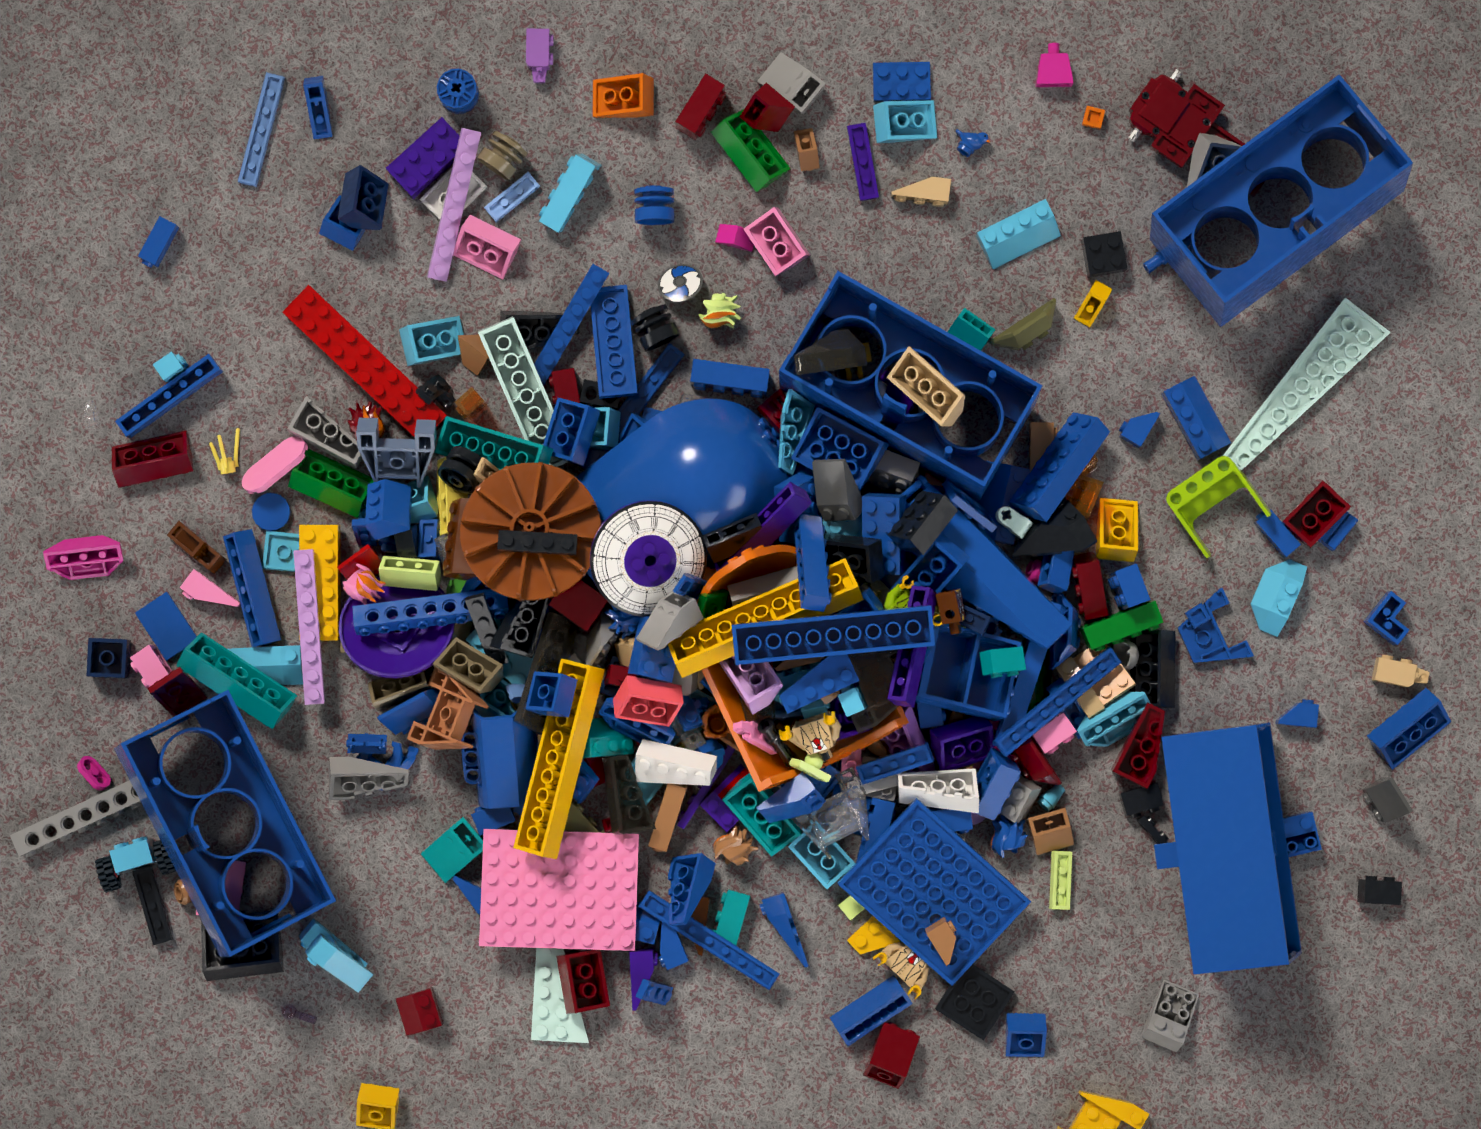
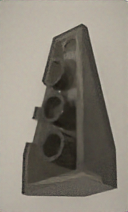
[794,329,867,375]

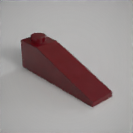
[1111,702,1165,789]

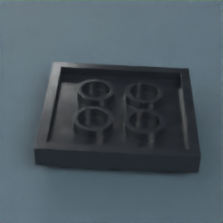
[934,964,1015,1041]

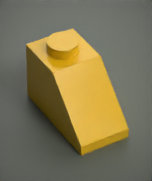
[1074,280,1112,327]

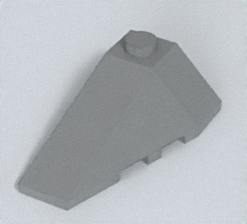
[328,757,409,800]

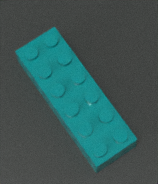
[434,416,554,470]
[176,632,298,729]

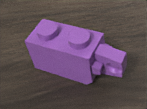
[526,28,554,83]

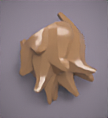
[713,825,758,866]

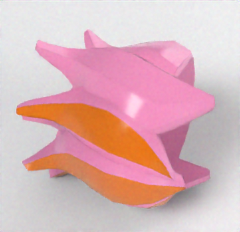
[343,564,386,605]

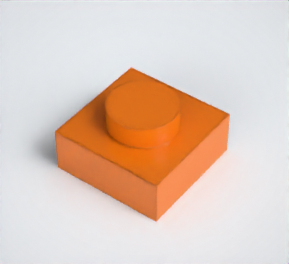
[1082,106,1105,130]

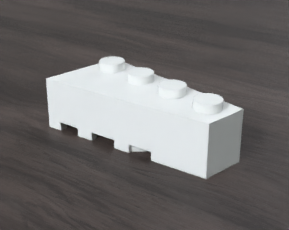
[635,739,717,786]
[898,769,979,813]

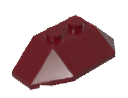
[1009,736,1062,785]

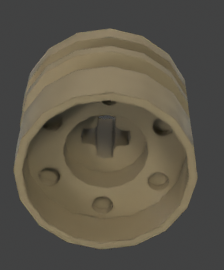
[476,131,527,181]

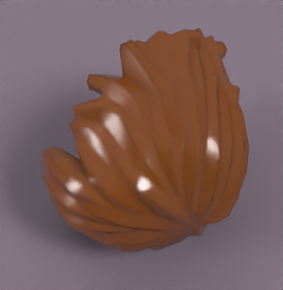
[702,704,730,739]

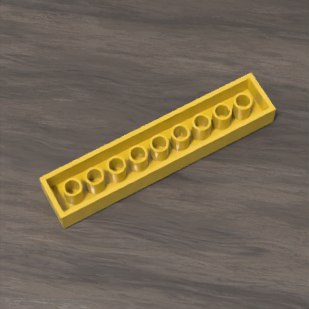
[667,558,864,678]
[513,658,605,859]

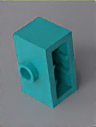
[948,308,996,351]
[979,646,1026,678]

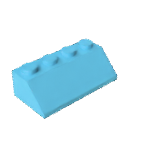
[976,199,1061,269]

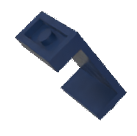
[950,604,999,635]

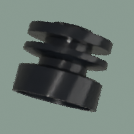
[631,304,680,352]

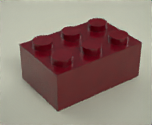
[675,73,726,140]
[556,950,610,1014]

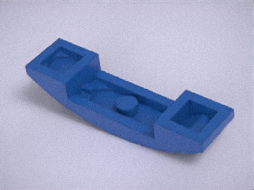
[673,573,707,599]

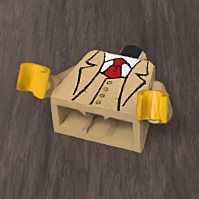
[779,711,841,761]
[873,942,929,999]

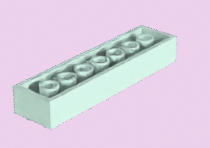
[478,317,568,467]

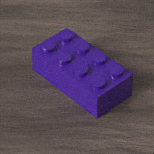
[386,117,460,200]

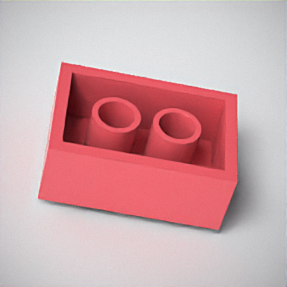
[613,675,684,727]

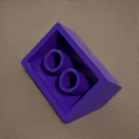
[930,716,994,771]

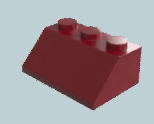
[1282,481,1351,548]

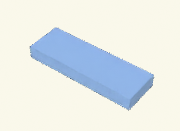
[484,172,540,223]

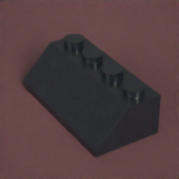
[1130,630,1175,708]

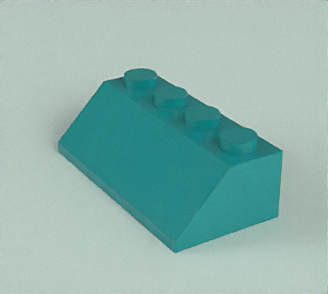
[722,772,803,857]

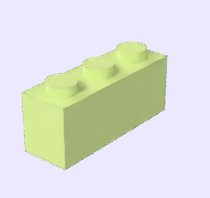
[379,556,442,591]

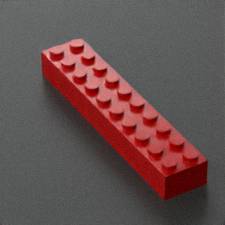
[282,285,447,437]

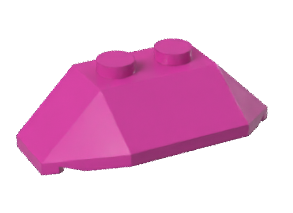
[43,535,124,580]

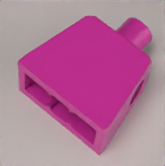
[1035,43,1073,87]

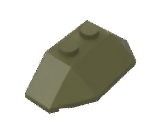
[990,298,1056,350]

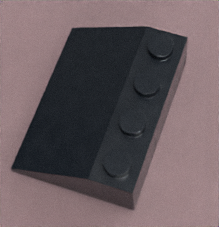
[201,911,284,981]

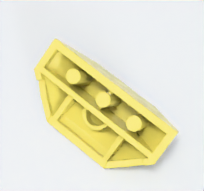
[436,456,468,536]

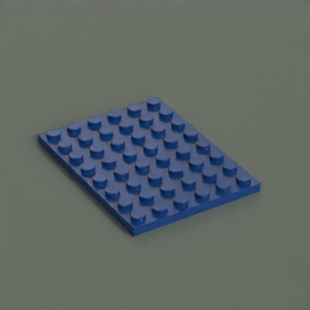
[837,798,1031,986]

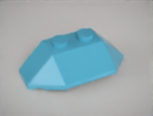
[1250,559,1307,637]
[1077,692,1151,747]

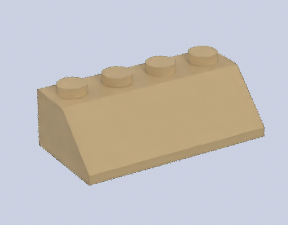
[887,346,965,426]

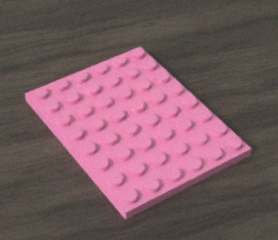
[479,829,639,951]

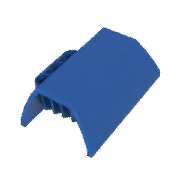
[462,702,539,809]

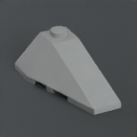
[1187,133,1242,187]

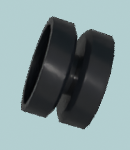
[438,446,481,494]

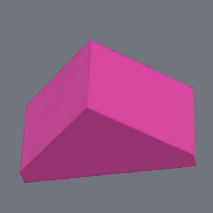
[715,224,754,252]

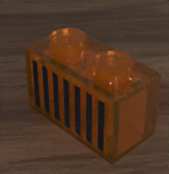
[455,387,487,420]

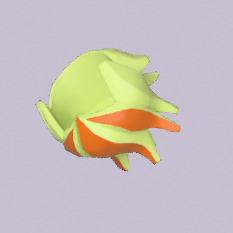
[699,293,741,329]

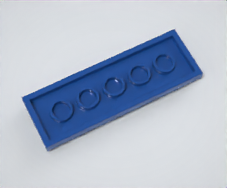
[591,285,638,399]

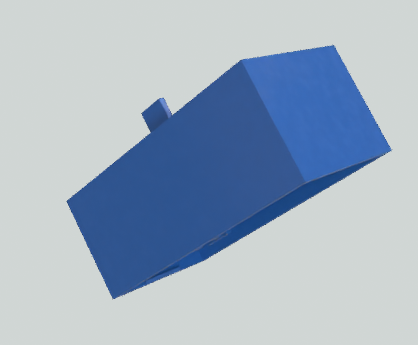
[1150,74,1413,328]
[779,271,1043,502]
[114,690,336,957]
[1154,722,1302,974]

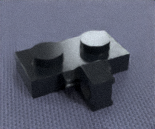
[415,374,456,410]

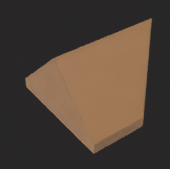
[458,335,490,376]

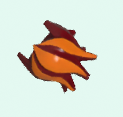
[347,401,385,440]

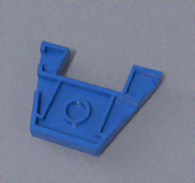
[1177,588,1254,663]

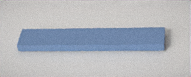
[238,72,285,187]

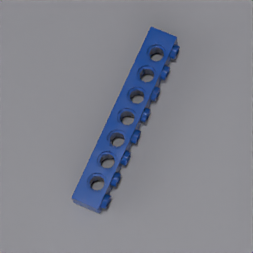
[352,589,510,636]

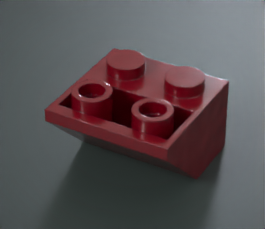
[740,82,795,132]

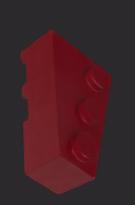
[1072,552,1108,620]

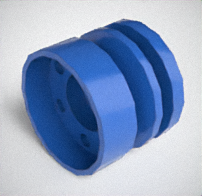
[437,68,479,114]
[634,185,674,225]

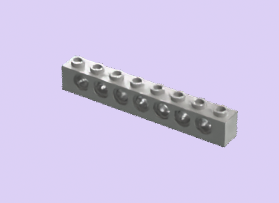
[10,780,142,858]

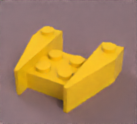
[1057,1090,1149,1129]

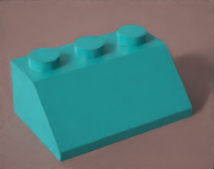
[583,718,634,758]

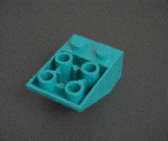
[421,817,483,883]

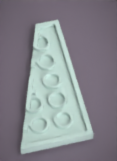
[531,948,589,1043]

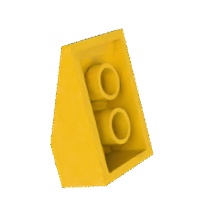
[1096,498,1138,562]

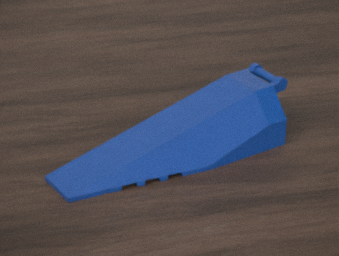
[902,475,1072,650]

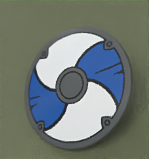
[658,264,703,302]

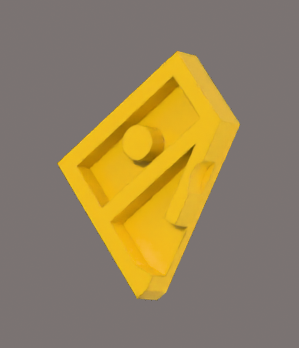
[847,916,900,954]

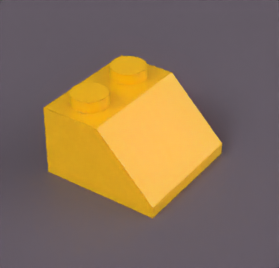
[356,1083,400,1129]

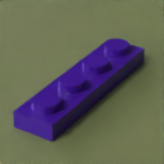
[847,123,879,201]

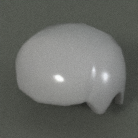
[1113,640,1139,670]

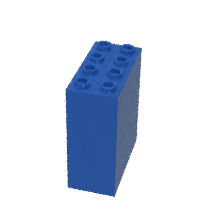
[915,620,1022,721]

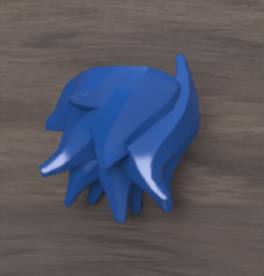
[605,605,641,639]
[990,815,1028,858]

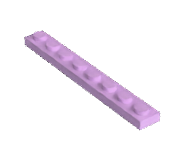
[427,128,481,282]
[293,549,325,705]

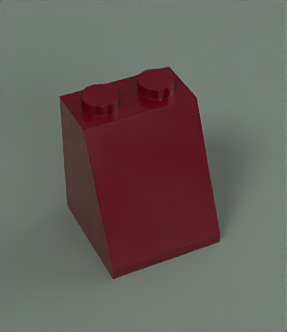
[549,578,610,631]
[863,1022,920,1089]

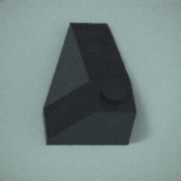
[500,311,580,351]

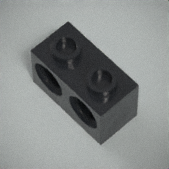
[580,379,621,410]

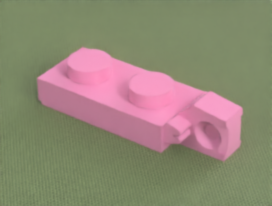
[733,721,777,755]

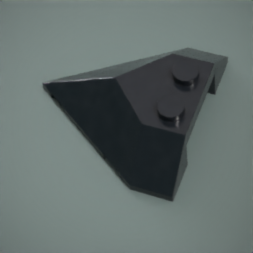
[1012,497,1097,558]

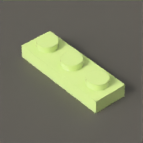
[1049,851,1072,910]

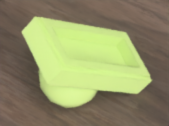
[789,752,831,782]

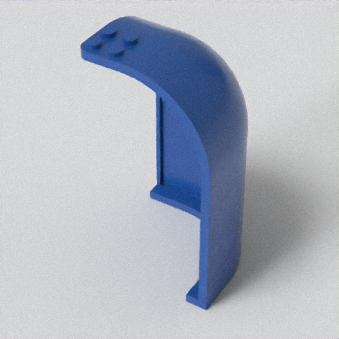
[576,399,790,581]

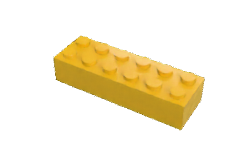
[299,525,341,641]

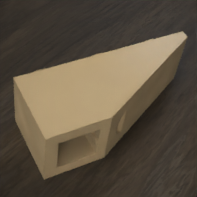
[891,177,951,207]

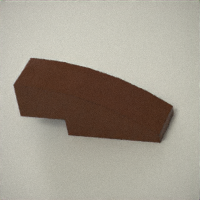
[167,521,227,574]

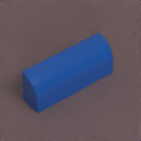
[829,975,913,1046]

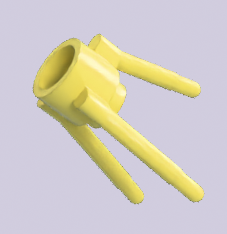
[209,428,240,474]

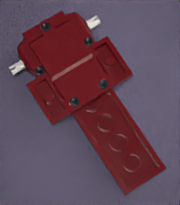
[1128,69,1265,197]

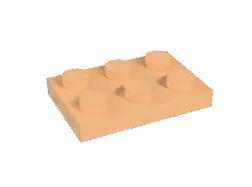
[1073,644,1136,707]

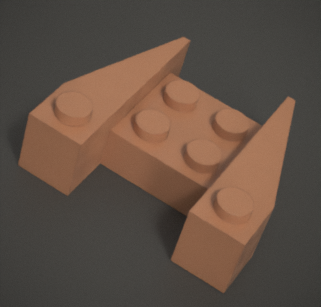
[407,667,489,750]

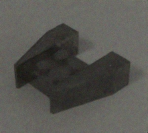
[848,649,899,734]

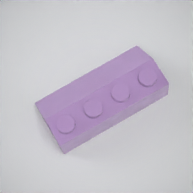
[719,656,783,714]

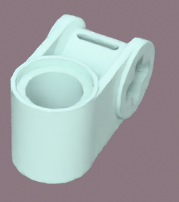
[995,506,1033,539]

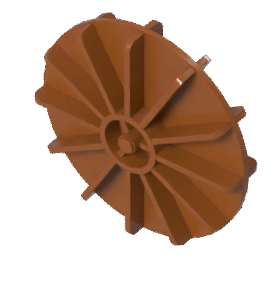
[460,462,601,601]

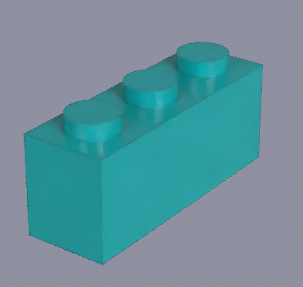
[713,889,750,945]

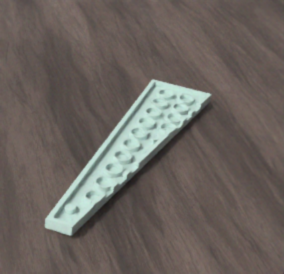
[1222,298,1391,470]

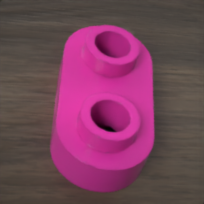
[77,756,111,791]

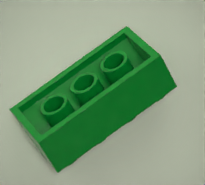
[711,109,791,192]
[288,449,374,518]
[1079,600,1163,652]

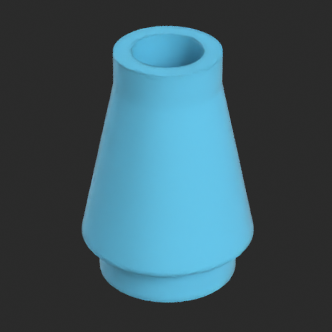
[1037,785,1065,812]

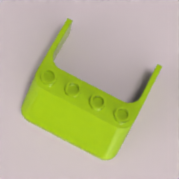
[1166,456,1272,558]

